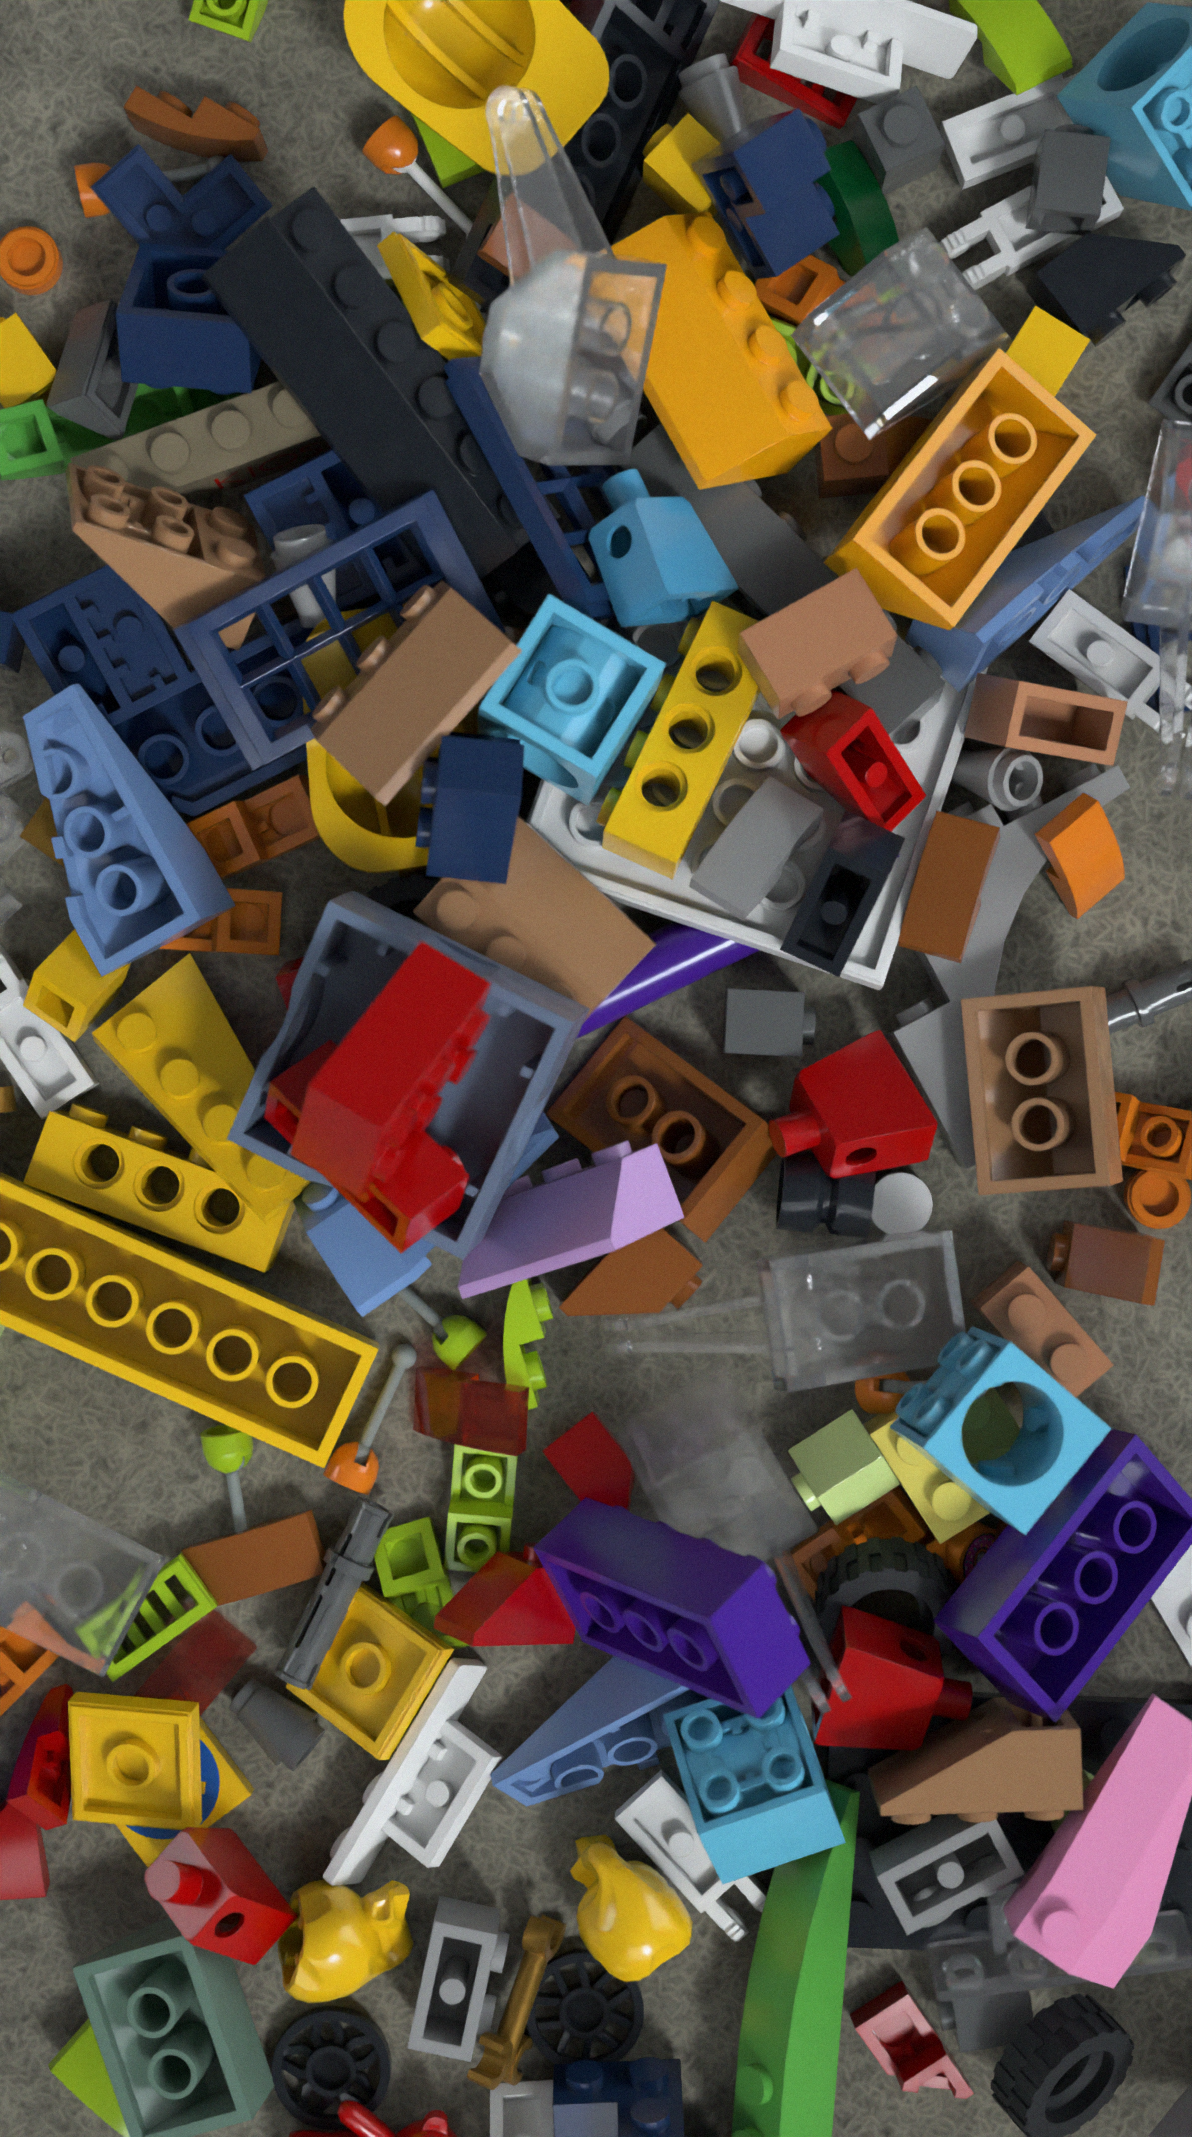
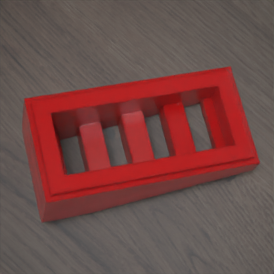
[728,13,858,130]

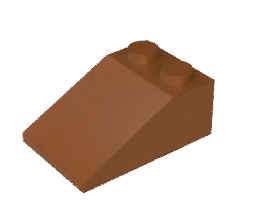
[546,1016,777,1243]

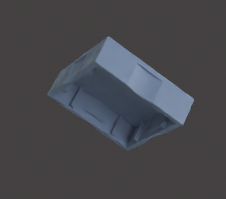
[227,891,590,1260]

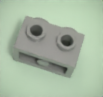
[869,1814,1025,1935]
[407,1896,510,2062]

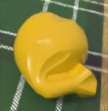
[570,1834,693,1982]
[277,1880,414,2003]

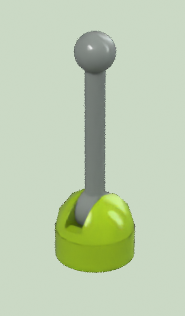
[397,1286,488,1371]
[200,1424,254,1532]

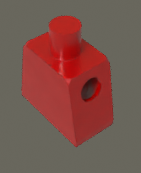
[768,1030,938,1179]
[811,1606,973,1750]
[144,1827,298,1965]

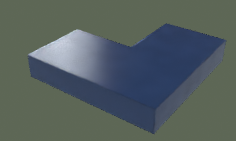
[90,144,273,250]

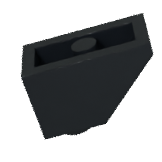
[780,810,905,977]

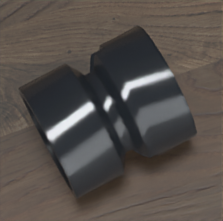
[776,1150,876,1238]

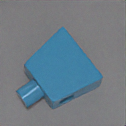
[589,469,739,627]

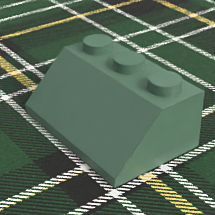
[72,1918,275,2137]

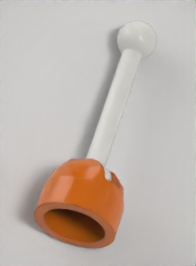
[362,115,473,239]

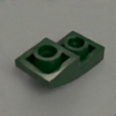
[812,140,904,288]

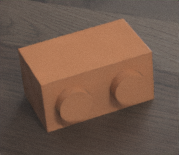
[738,568,898,719]
[964,673,1128,766]
[970,1261,1114,1398]

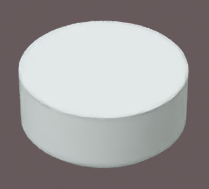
[871,1172,933,1236]

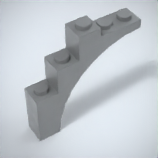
[888,763,1130,1169]

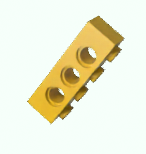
[596,600,760,880]
[23,1103,298,1272]

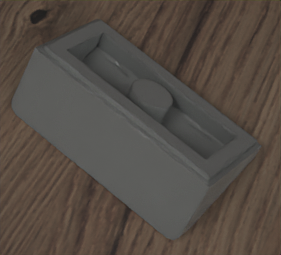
[47,299,139,440]

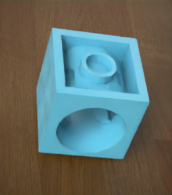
[1057,2,1192,211]
[477,594,666,807]
[890,1326,1111,1535]
[663,1685,846,1884]

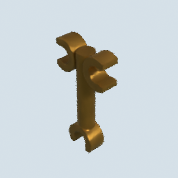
[467,1915,567,2090]

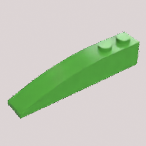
[731,1779,860,2137]

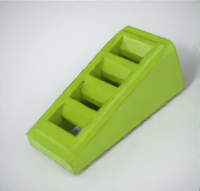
[76,1553,219,1682]

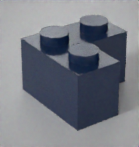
[691,108,840,280]
[415,731,524,884]
[553,2057,684,2137]

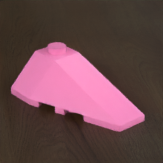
[1003,1693,1192,1989]

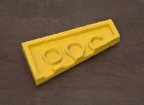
[92,953,311,1224]

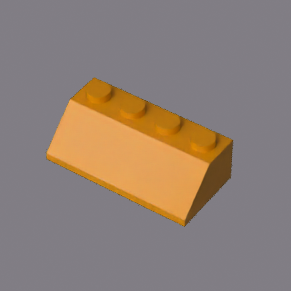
[577,212,832,490]
[824,348,1096,630]

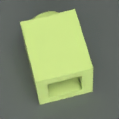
[788,1409,900,1525]

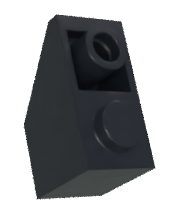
[1026,233,1186,347]

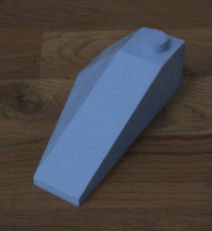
[905,495,1152,693]
[23,683,235,977]
[293,1111,559,1317]
[490,1656,710,1806]

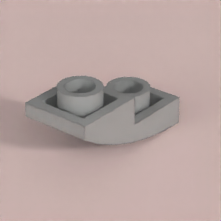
[689,776,824,920]

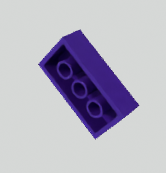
[933,1428,1192,1723]
[533,1497,811,1719]

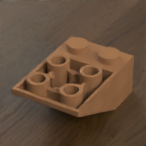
[65,462,266,651]
[868,1697,1083,1824]

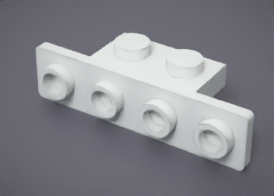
[719,0,978,104]
[323,1658,504,1886]

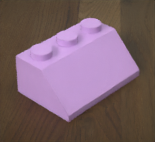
[458,1140,684,1299]

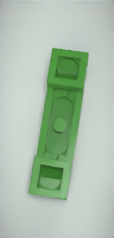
[0,383,242,480]

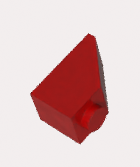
[779,689,926,832]
[433,1542,576,1647]

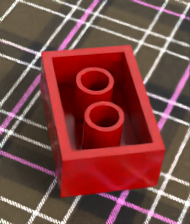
[290,941,492,1198]

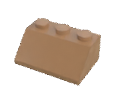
[310,580,522,806]
[413,814,657,1023]
[961,986,1123,1195]

